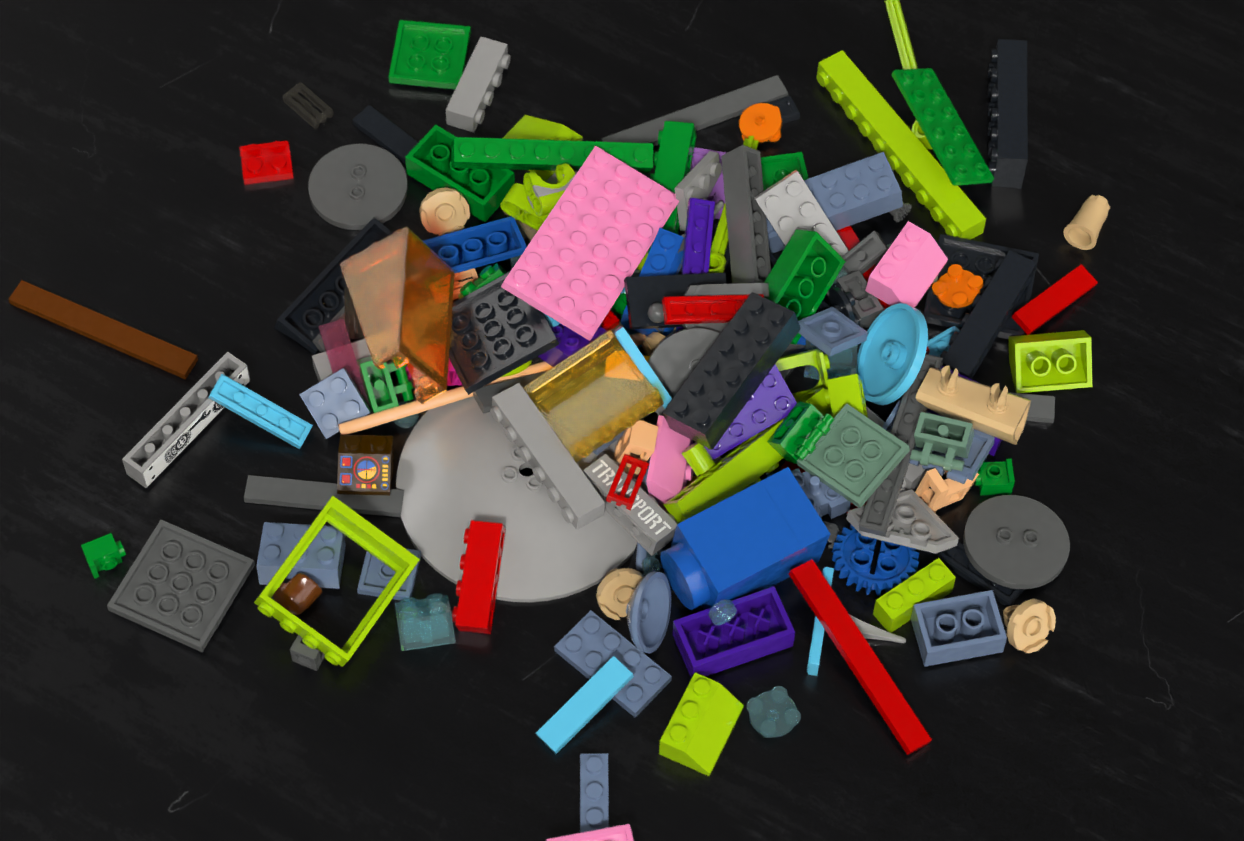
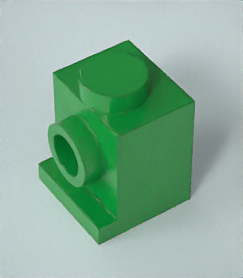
[974,459,1015,496]
[81,533,126,579]

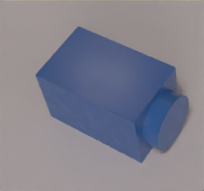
[661,467,830,610]

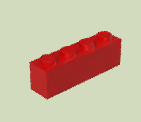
[452,520,506,634]

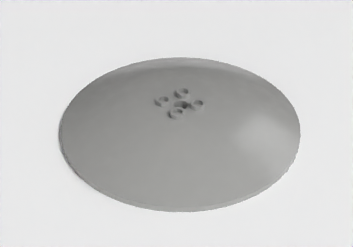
[396,386,641,602]

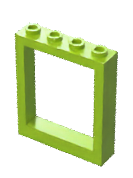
[254,496,420,667]

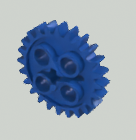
[832,524,919,596]

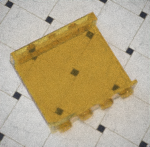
[523,330,664,462]

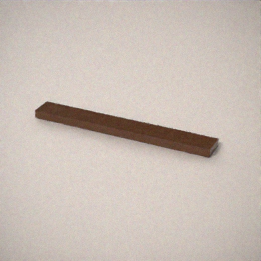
[8,280,198,380]

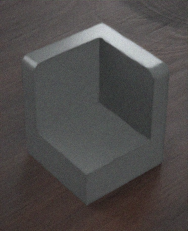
[290,624,325,671]

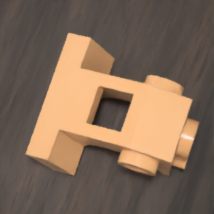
[915,468,979,513]

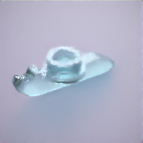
[641,552,661,577]

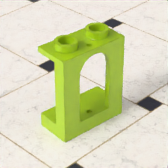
[775,348,830,401]

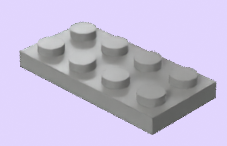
[754,170,849,257]

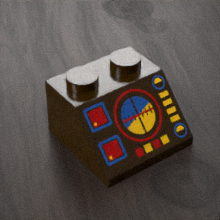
[337,435,394,496]

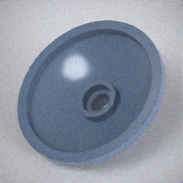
[626,571,671,653]

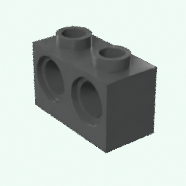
[836,270,884,331]

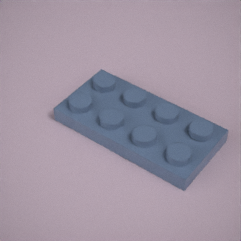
[554,610,672,717]

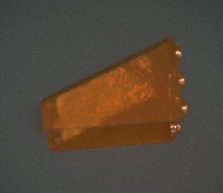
[340,226,455,404]

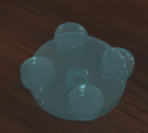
[747,686,801,738]

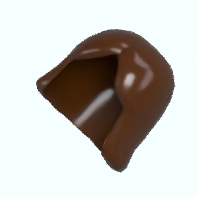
[273,573,323,615]

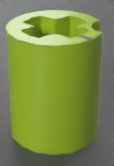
[682,442,715,476]

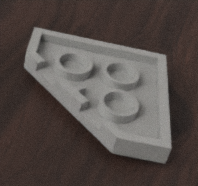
[846,489,959,554]

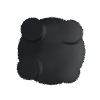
[829,282,860,326]

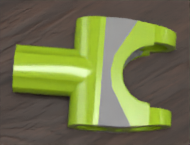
[523,163,576,216]

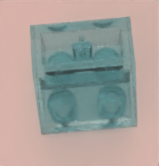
[395,594,456,651]

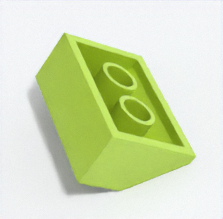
[1008,330,1092,393]
[659,673,744,776]

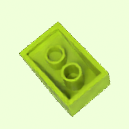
[502,115,583,181]

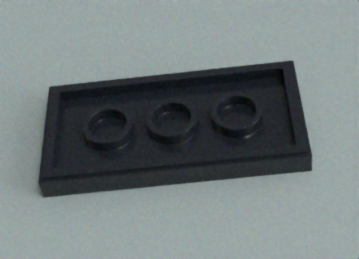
[624,272,727,330]

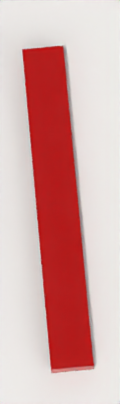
[788,559,932,755]

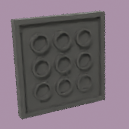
[107,520,255,652]

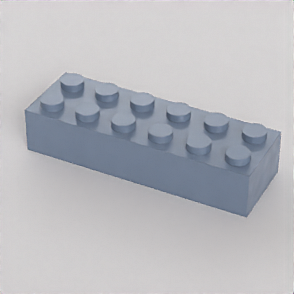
[766,152,903,254]

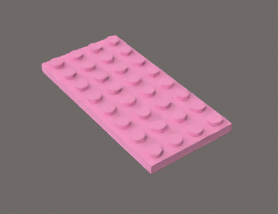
[501,146,679,341]

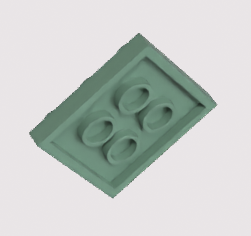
[797,404,910,508]

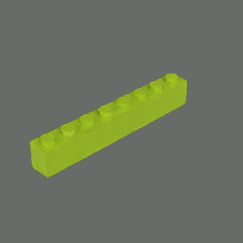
[664,388,832,524]

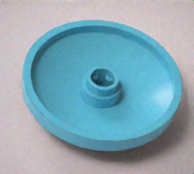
[855,303,928,405]

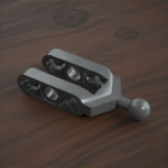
[647,283,769,333]

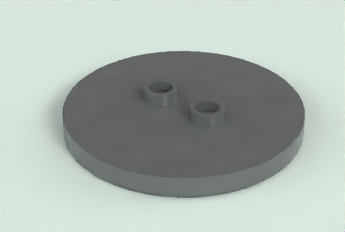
[308,144,408,230]
[644,327,721,416]
[963,495,1070,589]

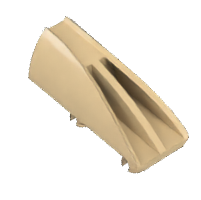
[916,365,1031,445]

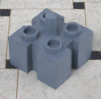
[791,468,850,519]

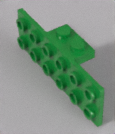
[891,68,994,186]

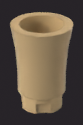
[1064,195,1110,250]

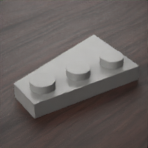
[675,151,722,232]

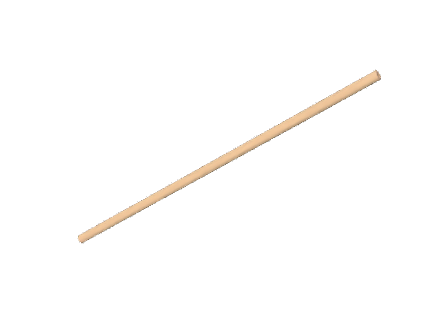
[338,327,676,435]

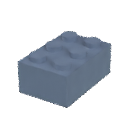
[257,522,346,589]
[911,590,1007,667]

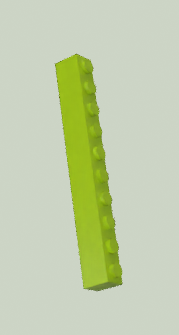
[817,50,986,240]

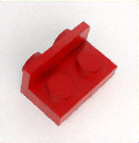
[240,141,294,185]

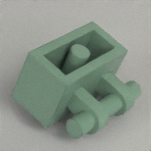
[910,412,974,472]

